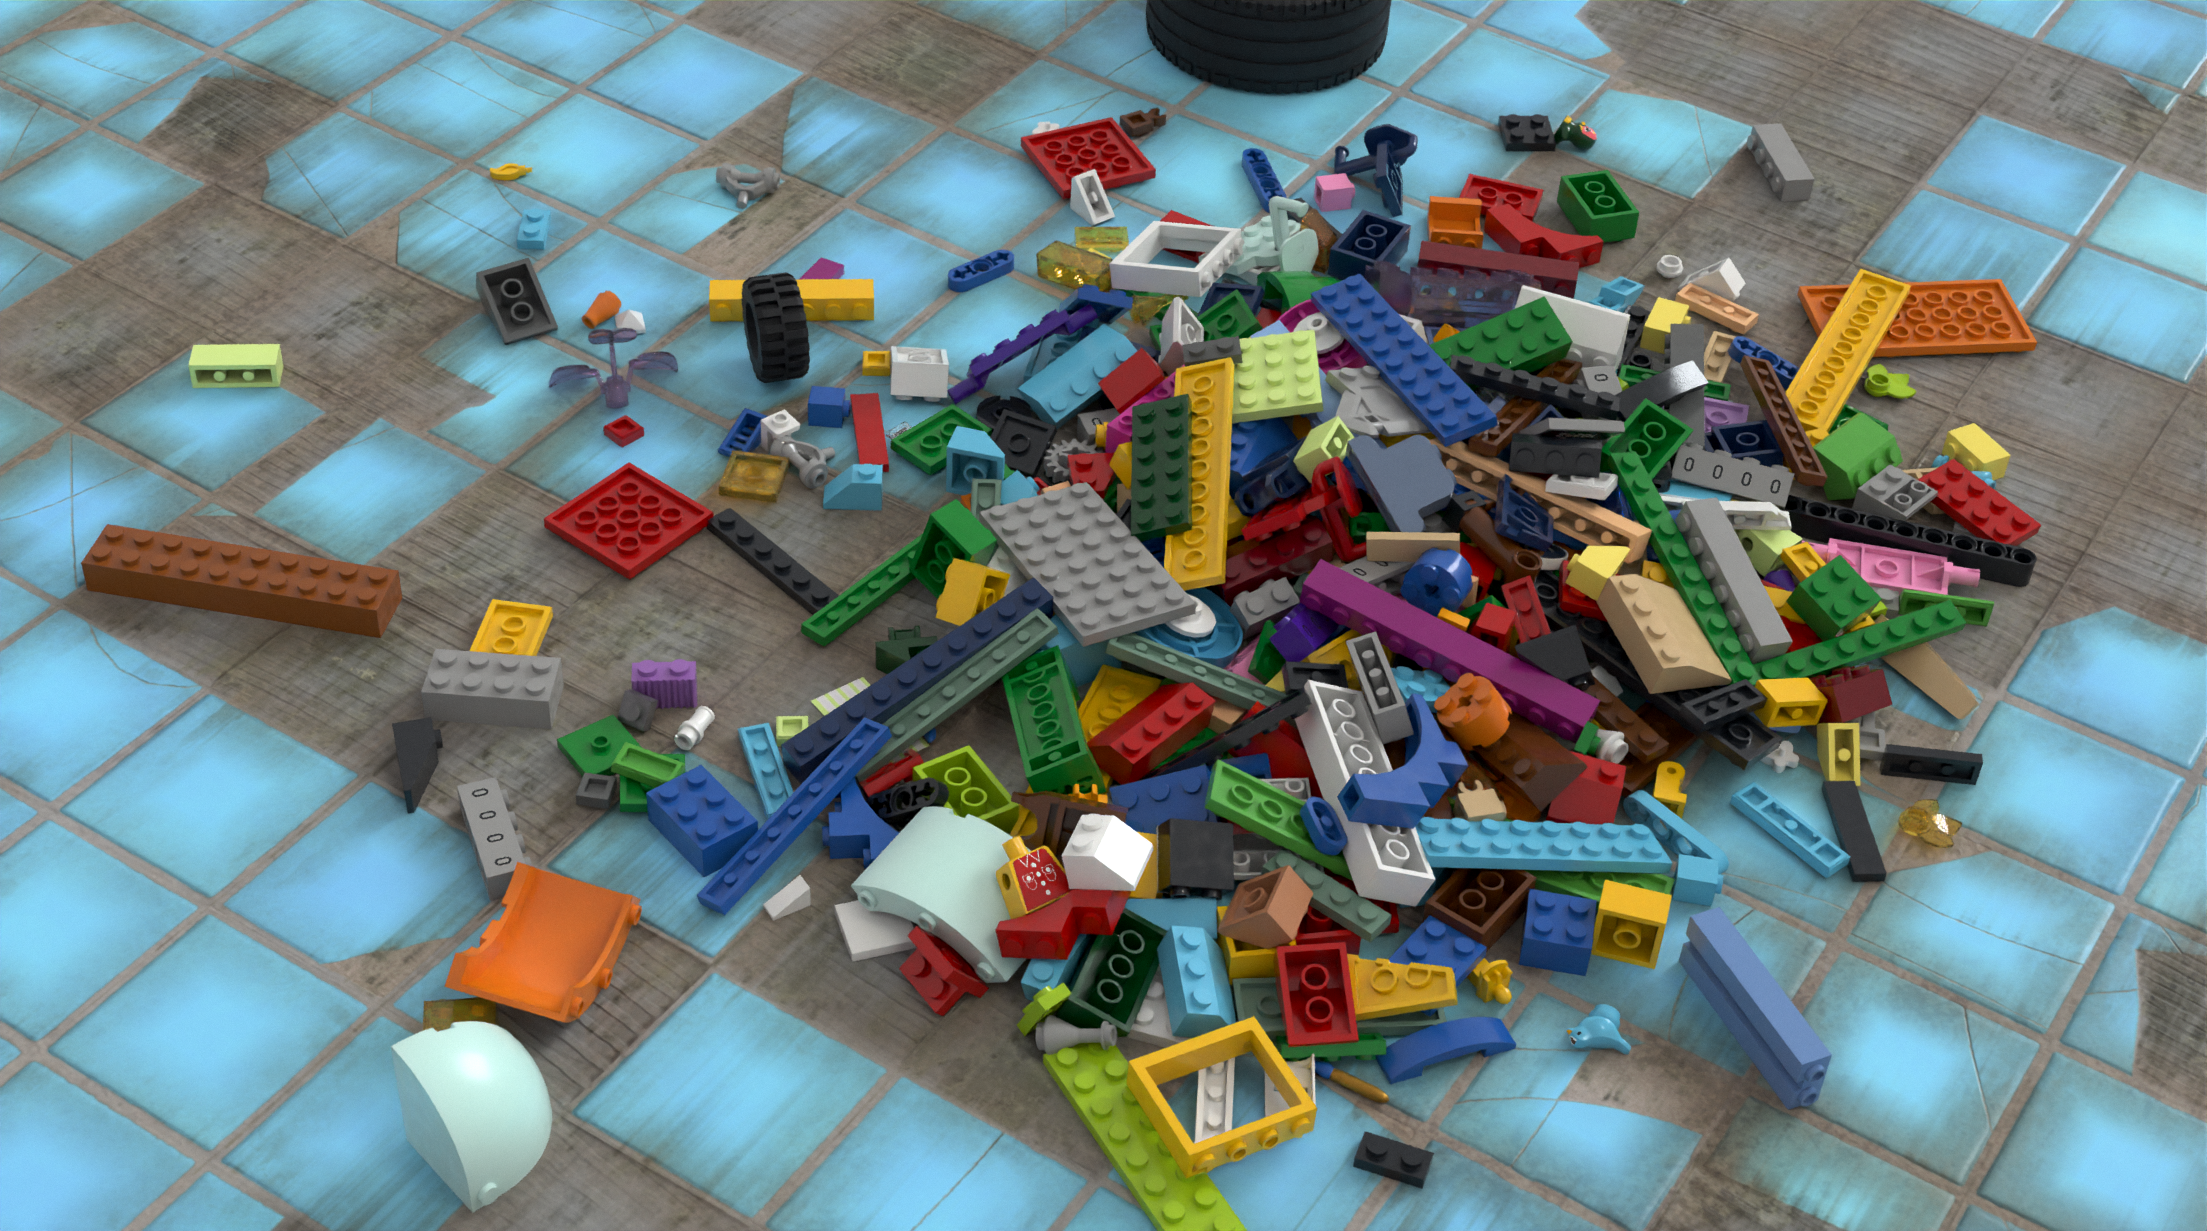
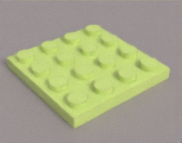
[1232,330,1323,423]

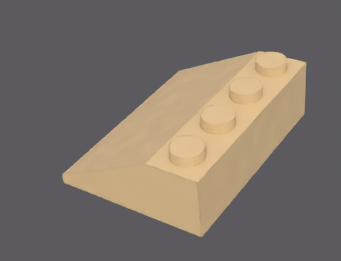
[1597,574,1732,694]

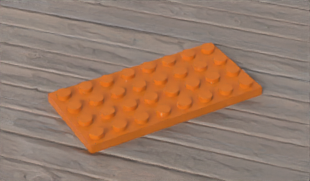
[1797,279,2037,357]

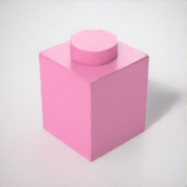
[1314,173,1355,212]

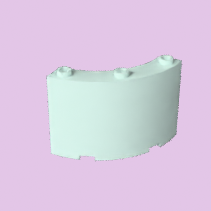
[851,806,1031,983]

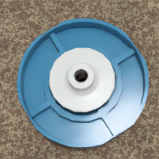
[1132,587,1243,669]

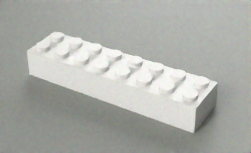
[1295,680,1435,907]

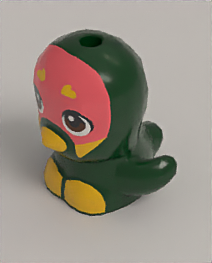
[1554,116,1597,150]

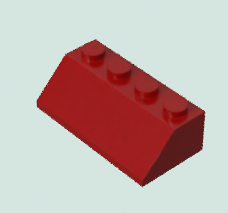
[1087,682,1216,785]

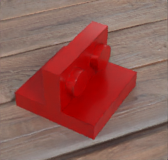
[899,926,989,1016]

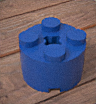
[1400,548,1473,617]

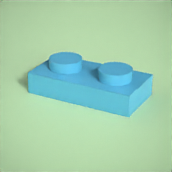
[517,208,551,250]

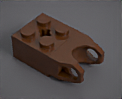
[1011,791,1128,869]

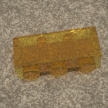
[1036,240,1114,293]

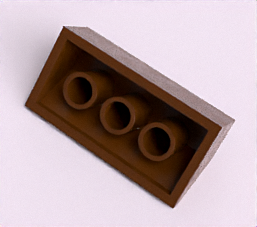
[1469,712,1587,812]

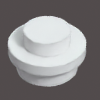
[1656,255,1683,278]

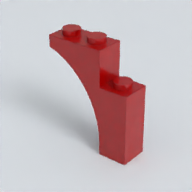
[1484,204,1604,268]
[995,889,1132,960]

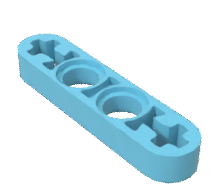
[1623,790,1729,874]

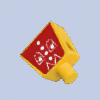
[996,835,1073,919]

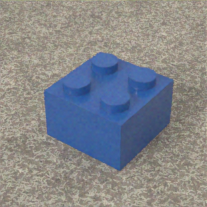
[1518,889,1597,976]

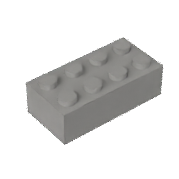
[421,649,564,729]

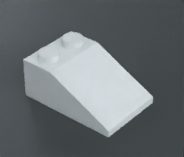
[890,346,949,402]

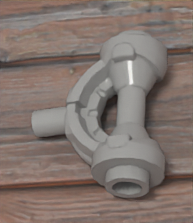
[716,163,780,209]
[770,435,835,489]

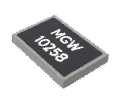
[1518,418,1625,441]

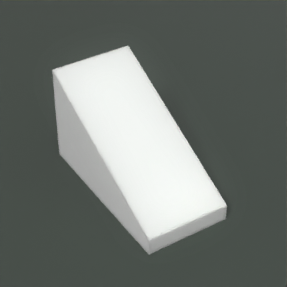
[763,875,811,921]

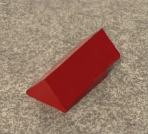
[1227,701,1324,800]

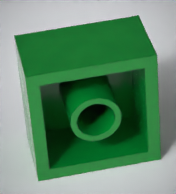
[1786,555,1882,641]

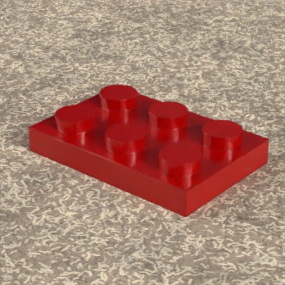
[1459,174,1544,222]

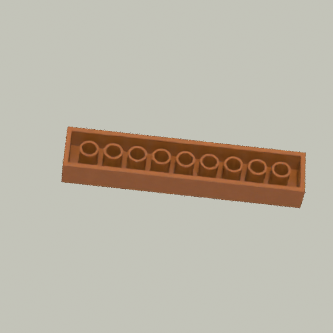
[81,524,402,638]

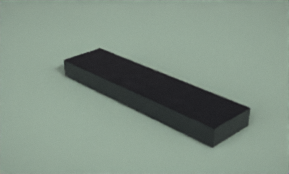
[1821,781,1887,882]

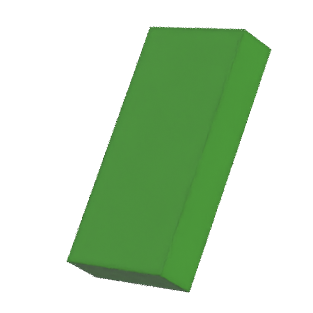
[611,742,685,788]

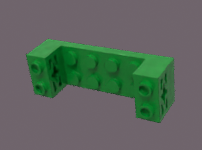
[1002,645,1106,795]

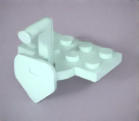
[1198,196,1319,276]

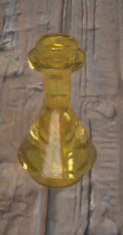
[1129,294,1189,326]

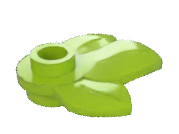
[1864,364,1916,399]

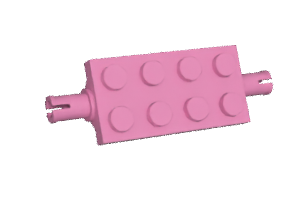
[1800,538,1980,595]

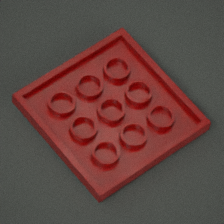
[1021,117,1156,199]
[544,462,714,580]

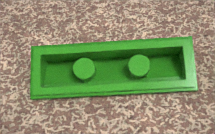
[1898,589,1994,626]

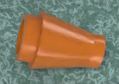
[582,291,621,329]

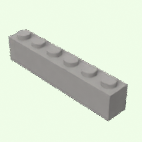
[1675,497,1793,664]

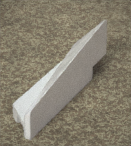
[1659,493,1792,530]

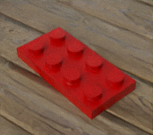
[1917,459,2041,546]

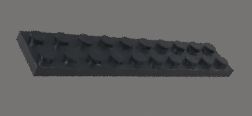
[1501,569,1783,771]

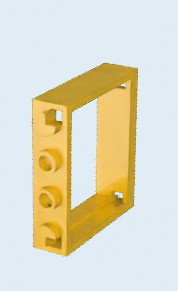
[1126,1016,1317,1178]

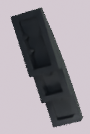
[1614,360,1709,422]

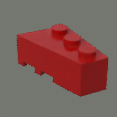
[1442,603,1517,687]

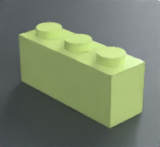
[188,344,283,388]

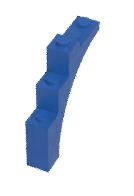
[1337,694,1468,829]
[822,776,900,869]

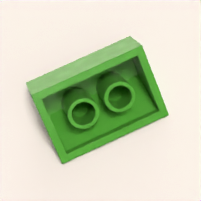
[1813,412,1903,500]

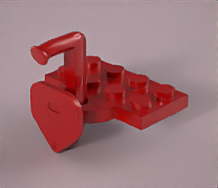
[1241,456,1367,562]

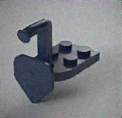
[1334,124,1418,217]

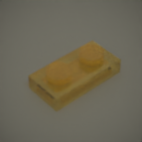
[1074,227,1129,252]

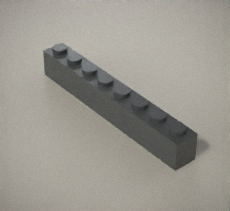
[1664,324,1705,469]

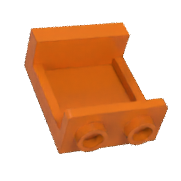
[1427,196,1484,249]

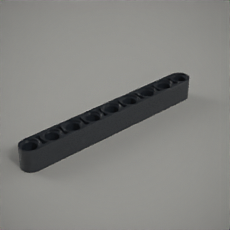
[1784,495,2037,587]

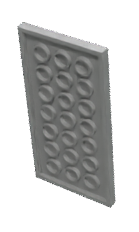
[979,482,1196,647]

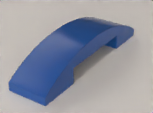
[1376,1017,1516,1085]

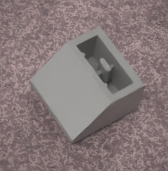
[1852,464,1938,521]

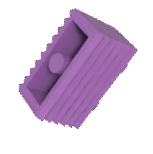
[631,659,697,709]

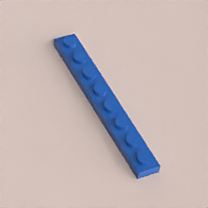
[696,717,892,916]

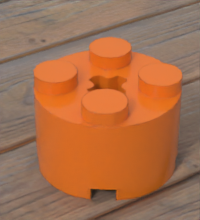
[1434,673,1512,750]

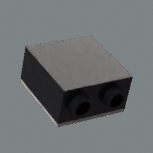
[1157,818,1234,901]

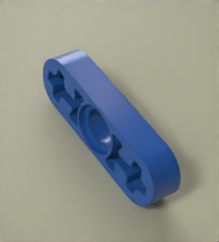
[948,249,1014,292]
[1728,336,1800,390]

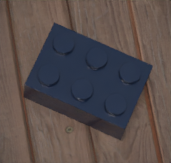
[1328,210,1411,290]

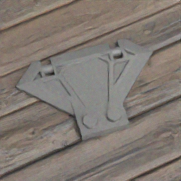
[1325,366,1431,438]

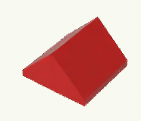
[1098,348,1165,414]

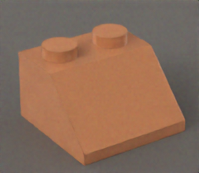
[1217,865,1313,949]

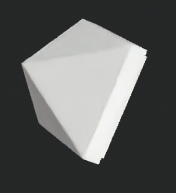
[615,310,646,336]

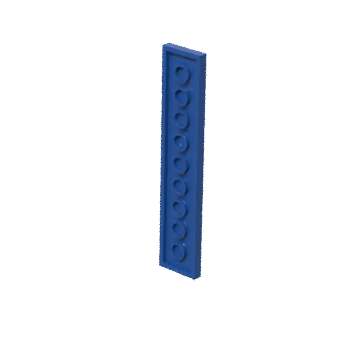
[1310,274,1497,447]

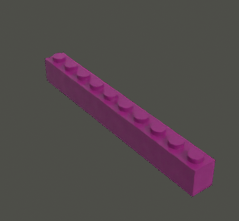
[1299,559,1600,743]

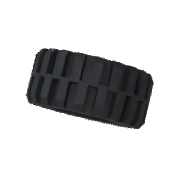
[742,272,810,383]

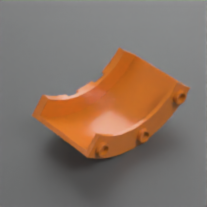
[444,862,642,1023]

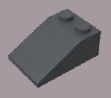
[476,258,558,345]

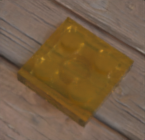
[719,450,789,503]

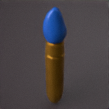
[1315,1061,1389,1103]

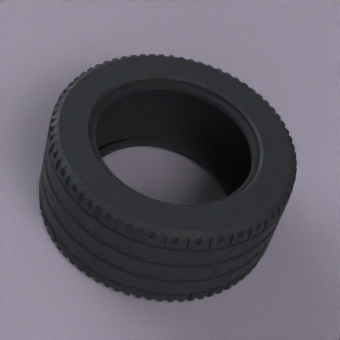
[1146,0,1391,94]

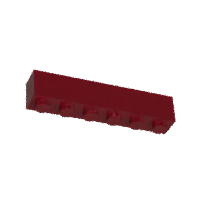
[1416,241,1579,299]

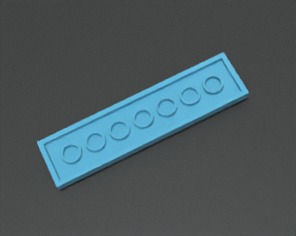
[1415,817,1672,874]

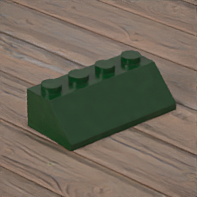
[1055,907,1167,1037]

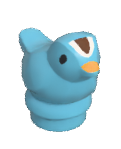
[1567,1004,1631,1055]

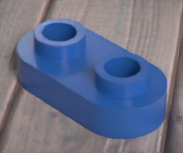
[1300,797,1348,855]

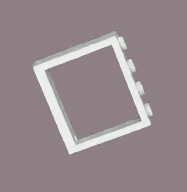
[1109,221,1245,297]

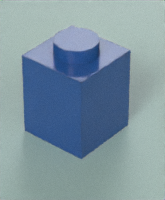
[808,386,851,428]

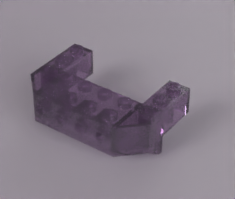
[1365,261,1542,329]

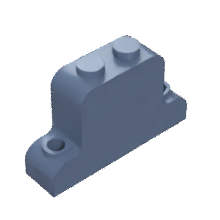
[1346,435,1457,532]

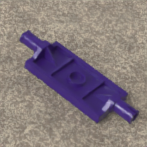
[947,304,1098,404]

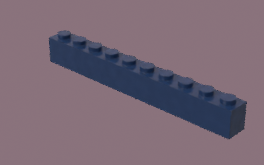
[781,577,1054,784]

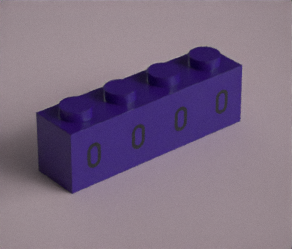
[1269,603,1340,662]

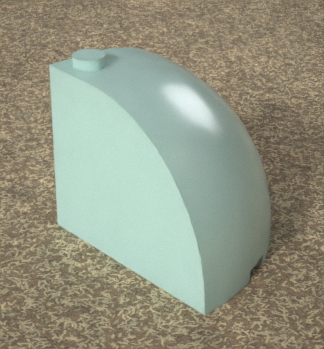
[391,1021,552,1213]

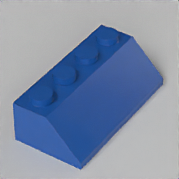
[1229,417,1298,503]

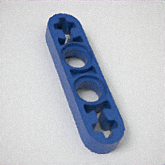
[1242,148,1287,213]

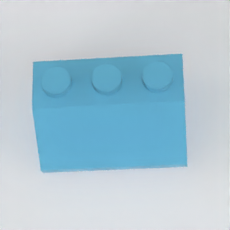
[1157,925,1237,1038]

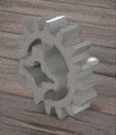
[1044,439,1104,483]

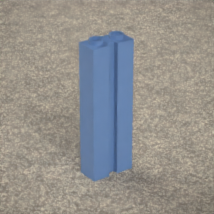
[1679,907,1832,1110]

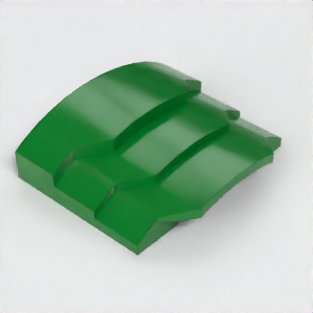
[1256,271,1342,315]

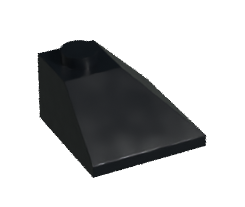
[1515,625,1595,691]

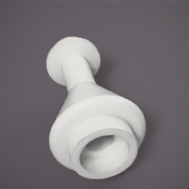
[1595,729,1629,764]

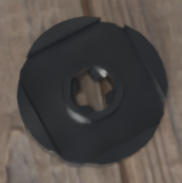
[976,395,1032,433]

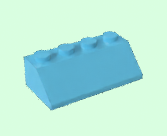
[1017,324,1137,429]

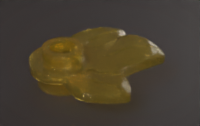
[1898,799,1962,848]

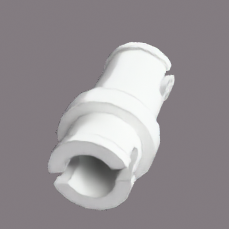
[674,706,715,750]

